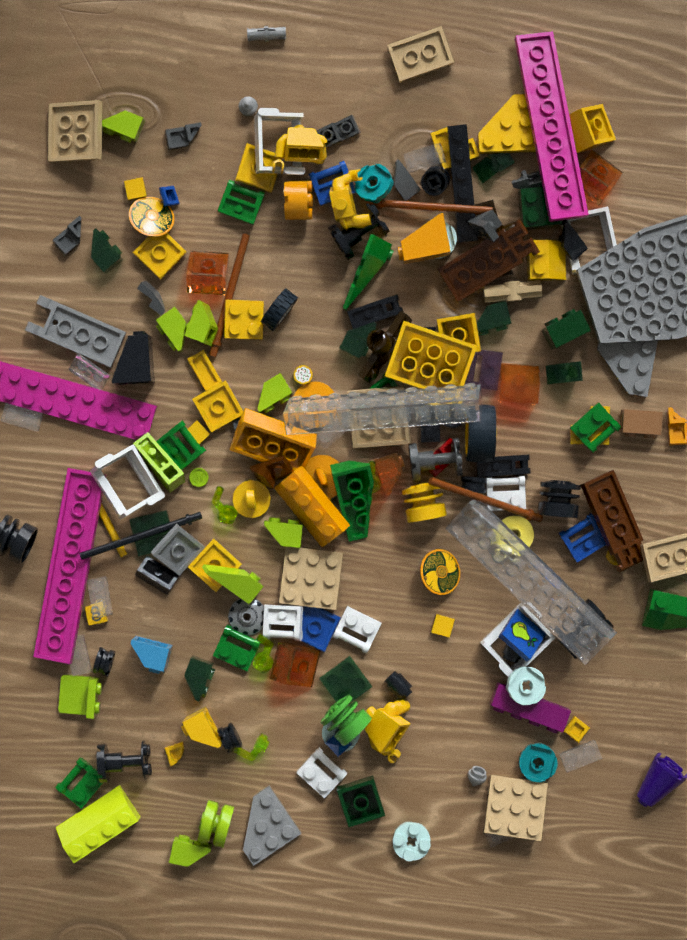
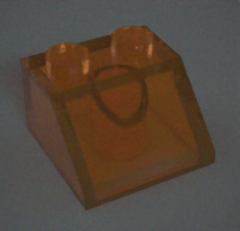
[580,150,623,205]
[187,250,229,295]
[498,363,540,405]
[374,453,405,497]
[270,642,321,687]

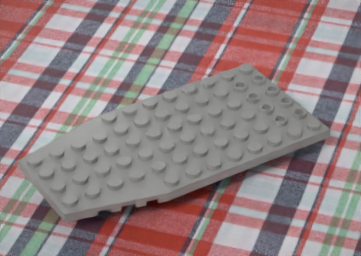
[576,215,687,344]

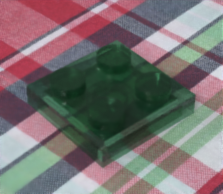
[129,510,170,556]
[319,655,373,704]

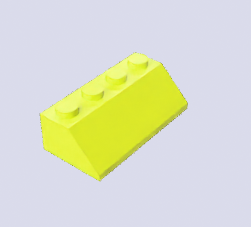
[56,785,141,863]

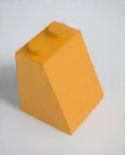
[397,213,451,264]

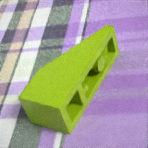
[133,432,185,493]
[202,564,264,604]

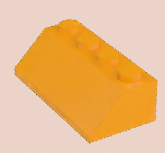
[230,408,317,473]
[274,466,350,547]

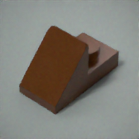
[250,455,293,489]

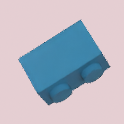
[130,636,173,674]

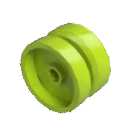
[197,800,234,848]

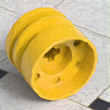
[401,483,447,523]

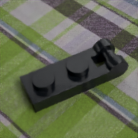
[347,294,404,330]
[476,454,531,477]

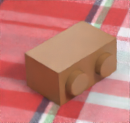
[620,409,663,439]

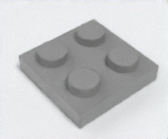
[151,523,205,576]

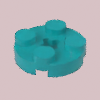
[354,164,394,203]
[519,743,558,782]

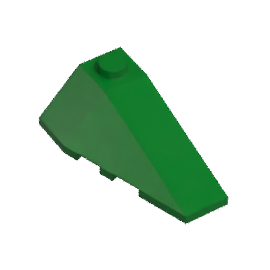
[342,234,394,311]
[330,461,374,542]
[642,589,687,630]

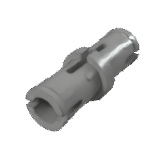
[247,26,286,42]

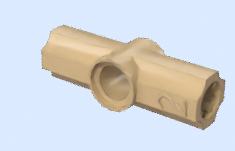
[483,280,542,303]

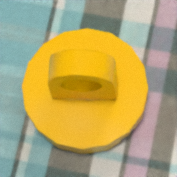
[233,480,271,518]

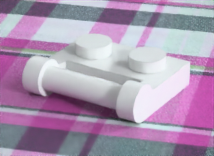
[486,475,526,511]
[263,604,303,641]
[332,606,382,654]
[296,747,347,798]

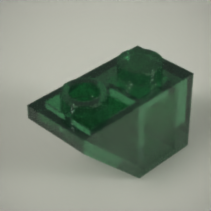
[91,228,123,274]
[477,301,512,336]
[339,322,377,359]
[184,655,216,701]

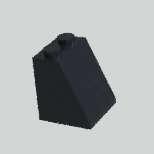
[112,331,155,385]

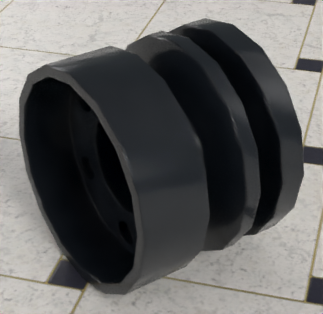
[538,480,581,518]
[0,515,38,565]

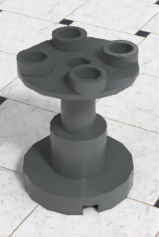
[408,438,463,482]

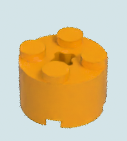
[284,181,313,220]

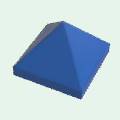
[159,186,180,206]
[325,733,352,757]

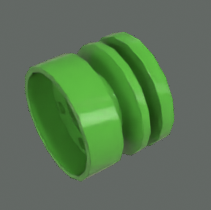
[320,694,372,746]

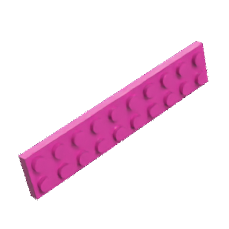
[514,31,589,222]
[0,361,157,440]
[33,468,106,664]

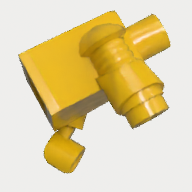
[272,124,327,174]
[329,169,372,230]
[365,699,411,763]

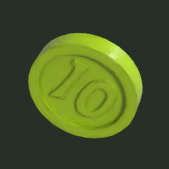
[189,468,209,487]

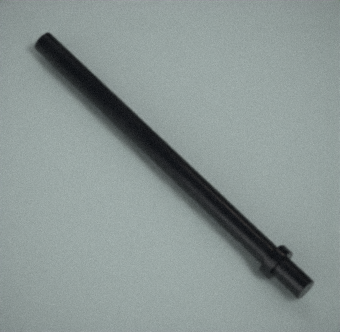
[79,512,203,560]

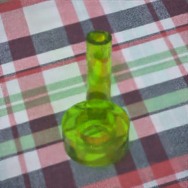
[368,461,381,493]
[212,486,238,524]
[253,634,273,673]
[234,733,270,761]

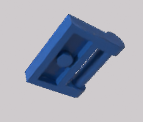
[308,161,356,206]
[558,513,606,562]

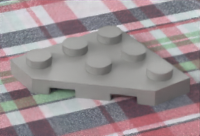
[597,340,658,397]
[243,785,301,866]

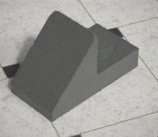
[467,210,502,242]

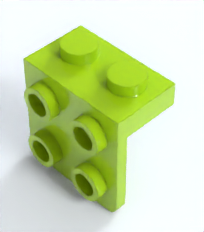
[58,675,102,719]

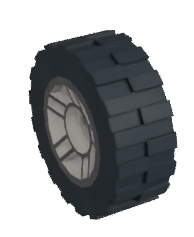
[260,288,298,331]

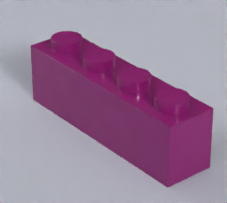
[490,682,571,734]

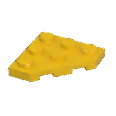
[477,94,536,154]

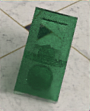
[472,153,515,184]
[546,361,583,385]

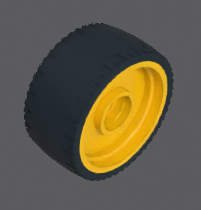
[465,404,497,463]

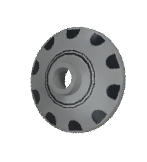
[228,598,264,635]

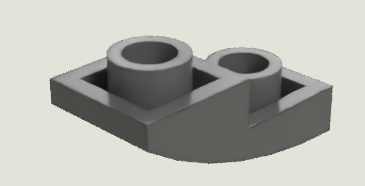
[316,115,361,148]

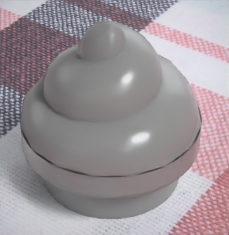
[239,97,258,116]
[467,766,487,786]

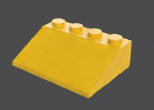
[384,321,477,401]

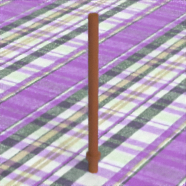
[366,199,493,214]
[209,234,250,357]
[428,477,543,522]

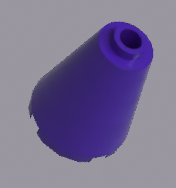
[637,753,687,807]

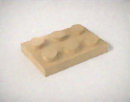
[387,26,454,83]
[640,533,687,582]

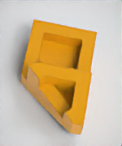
[667,407,687,446]

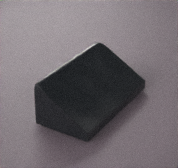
[135,556,179,595]

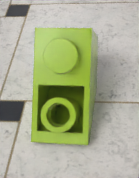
[102,110,145,143]
[184,300,218,346]
[156,307,187,352]
[258,373,293,414]
[264,517,303,548]
[169,835,213,867]

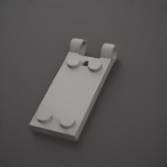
[25,295,127,368]

